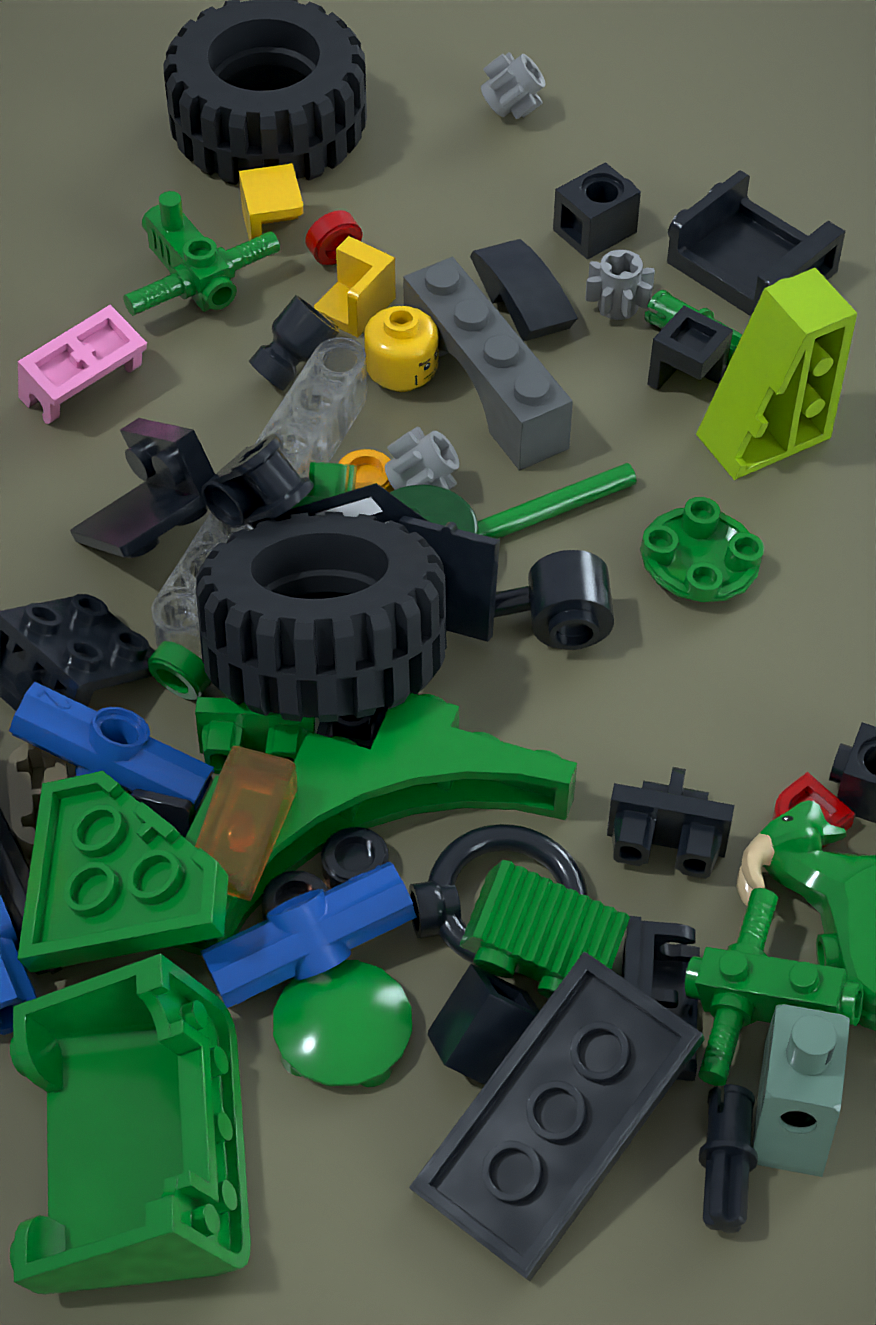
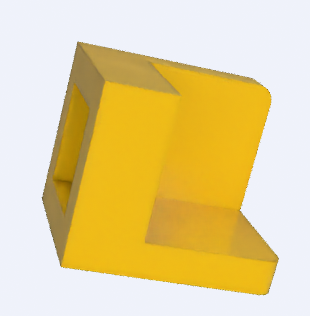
[239,163,304,240]
[314,236,396,338]

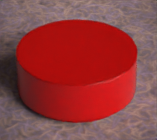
[305,210,363,265]

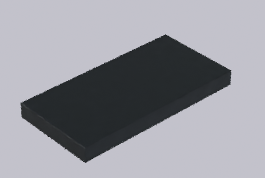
[409,951,705,1282]

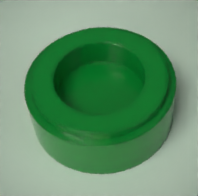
[148,641,211,700]

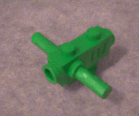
[123,191,280,316]
[685,888,864,1086]

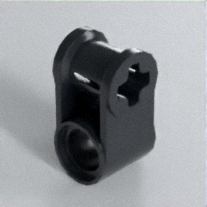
[201,434,314,528]

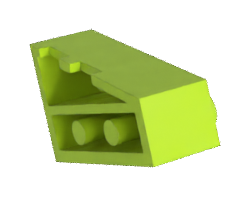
[696,268,857,480]

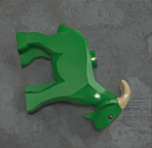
[736,800,876,1031]

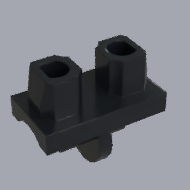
[607,767,735,879]

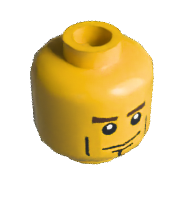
[364,306,438,392]

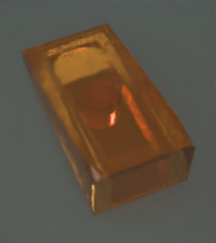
[195,746,298,901]

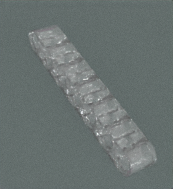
[151,337,367,659]

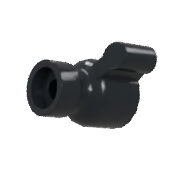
[249,295,340,391]

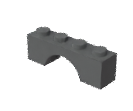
[403,256,573,471]

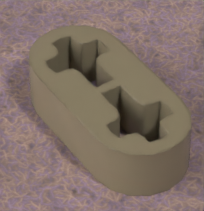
[6,742,70,859]

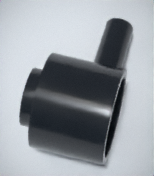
[494,550,614,650]

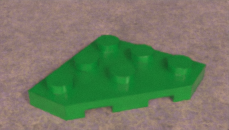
[17,771,229,972]

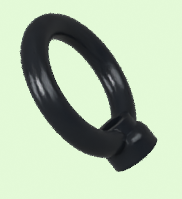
[409,824,588,973]

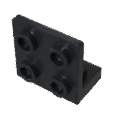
[70,418,215,558]
[0,594,155,711]

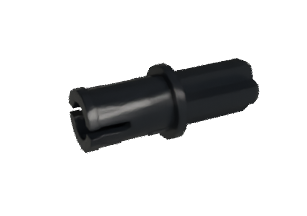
[698,1084,758,1233]

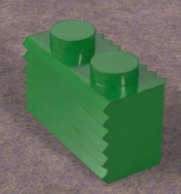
[460,860,630,999]

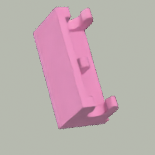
[18,305,147,424]

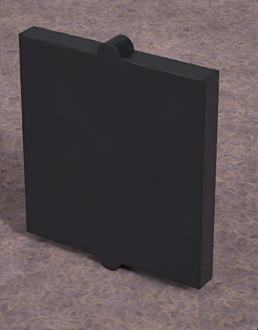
[399,516,500,642]

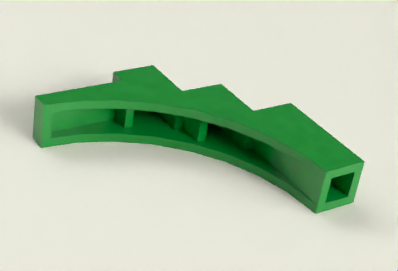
[172,693,577,956]

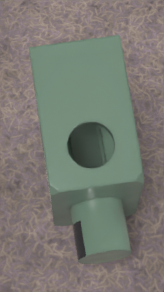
[752,1004,850,1177]

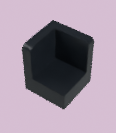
[647,306,733,390]
[428,964,540,1085]

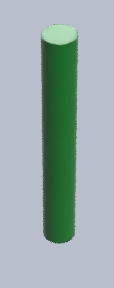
[478,463,637,539]

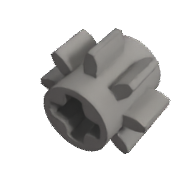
[481,52,546,119]
[585,250,655,320]
[385,426,460,490]

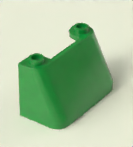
[10,953,251,1295]

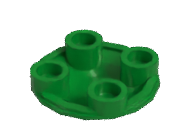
[640,497,764,602]
[273,960,412,1087]

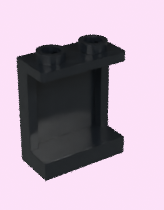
[667,170,845,316]

